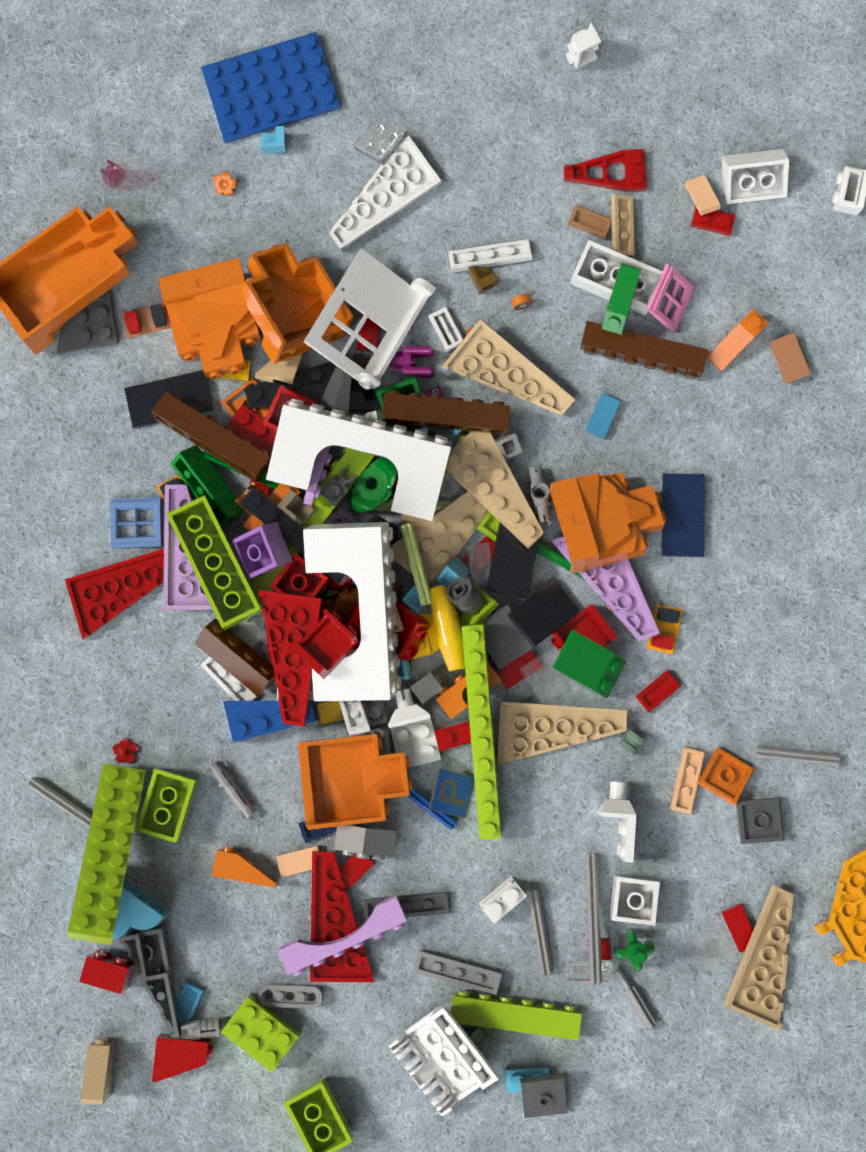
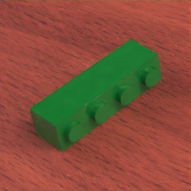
[170,445,246,528]

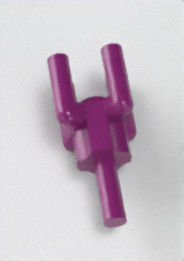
[366,346,434,378]

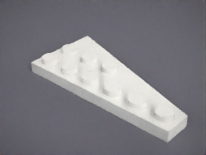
[329,132,441,251]

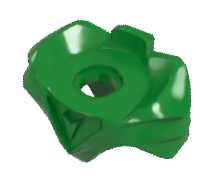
[350,457,397,514]

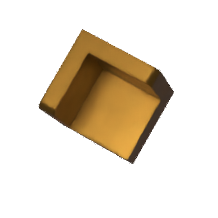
[468,266,498,294]

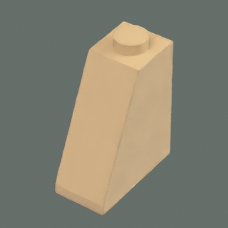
[81,1038,114,1105]

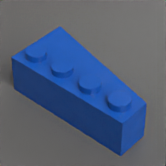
[223,700,318,742]

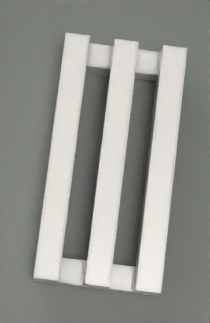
[428,307,463,352]

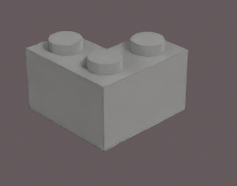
[334,825,397,860]

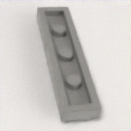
[413,950,502,995]

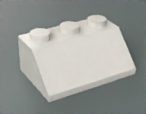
[722,149,789,204]

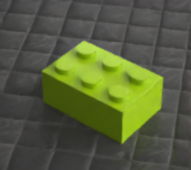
[135,768,199,843]
[221,993,301,1073]
[283,1077,354,1152]

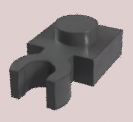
[320,468,356,507]

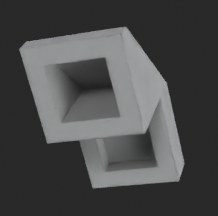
[491,427,523,460]

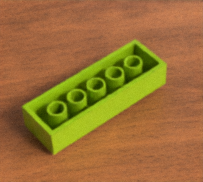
[166,495,262,631]

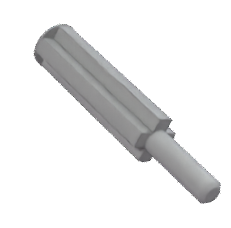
[616,969,657,1030]

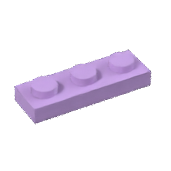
[303,446,332,506]

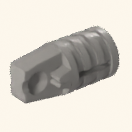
[181,1017,220,1040]

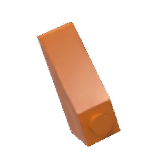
[707,309,768,371]
[212,846,278,888]

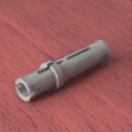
[208,760,256,819]

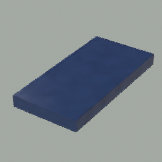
[661,473,705,558]

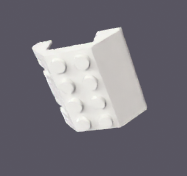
[388,1006,500,1116]

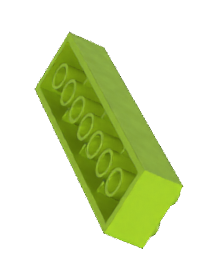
[67,763,146,945]

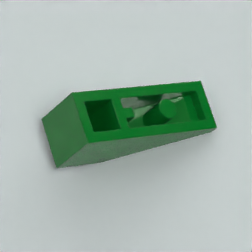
[602,263,641,335]

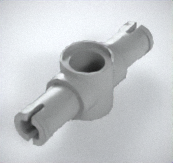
[529,466,552,527]

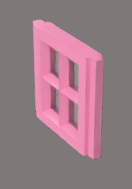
[647,264,695,332]

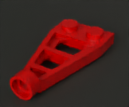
[563,149,647,192]

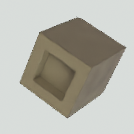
[278,490,315,527]

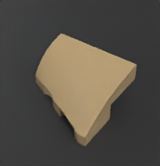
[255,353,305,384]

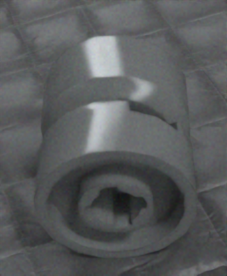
[447,577,484,615]

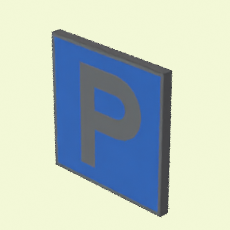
[428,768,475,818]

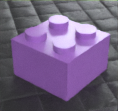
[231,522,293,580]

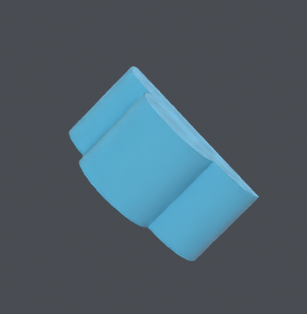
[113,879,171,939]

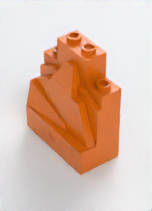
[241,243,354,365]
[158,258,262,379]
[549,472,666,574]
[297,733,412,830]

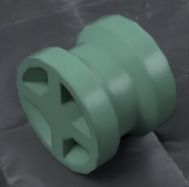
[619,729,645,756]
[468,1026,491,1051]

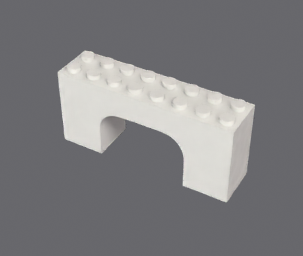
[266,398,451,521]
[303,522,401,701]

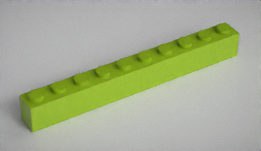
[245,447,376,623]
[462,623,502,840]

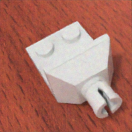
[388,688,441,767]
[597,781,636,863]

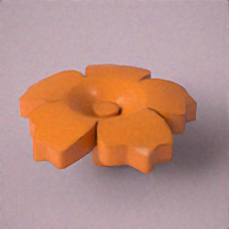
[213,171,238,196]

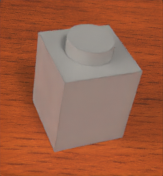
[410,672,443,705]

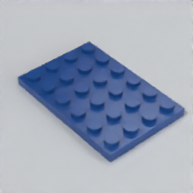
[201,32,340,144]

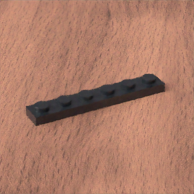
[240,487,346,584]

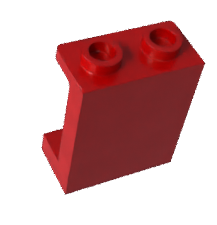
[395,598,431,660]
[550,604,618,650]
[289,609,360,679]

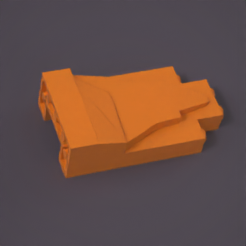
[0,206,138,355]

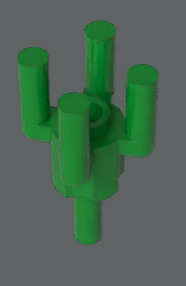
[613,928,655,971]

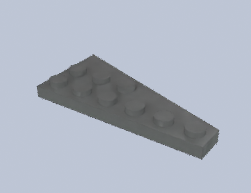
[56,290,119,355]

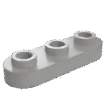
[258,984,323,1009]

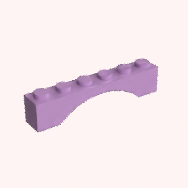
[277,894,407,976]

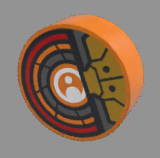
[511,294,533,310]

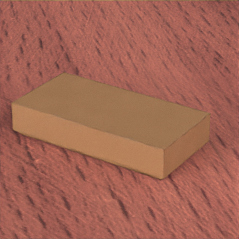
[567,205,612,240]

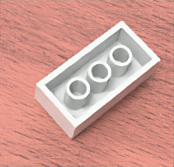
[570,240,663,316]

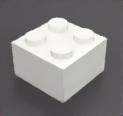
[609,875,660,926]

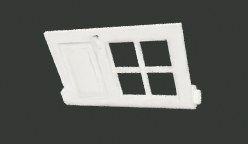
[303,248,436,389]

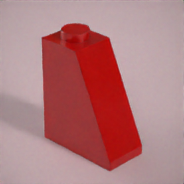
[152,1034,214,1082]

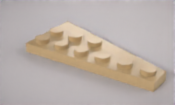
[441,319,576,415]
[445,431,544,549]
[390,491,489,589]
[497,702,627,765]
[723,885,794,1031]

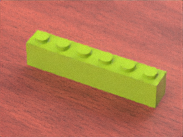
[450,990,582,1040]

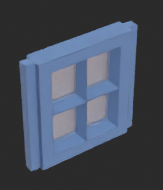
[110,497,162,549]

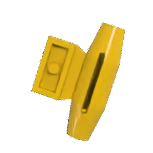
[412,585,465,672]

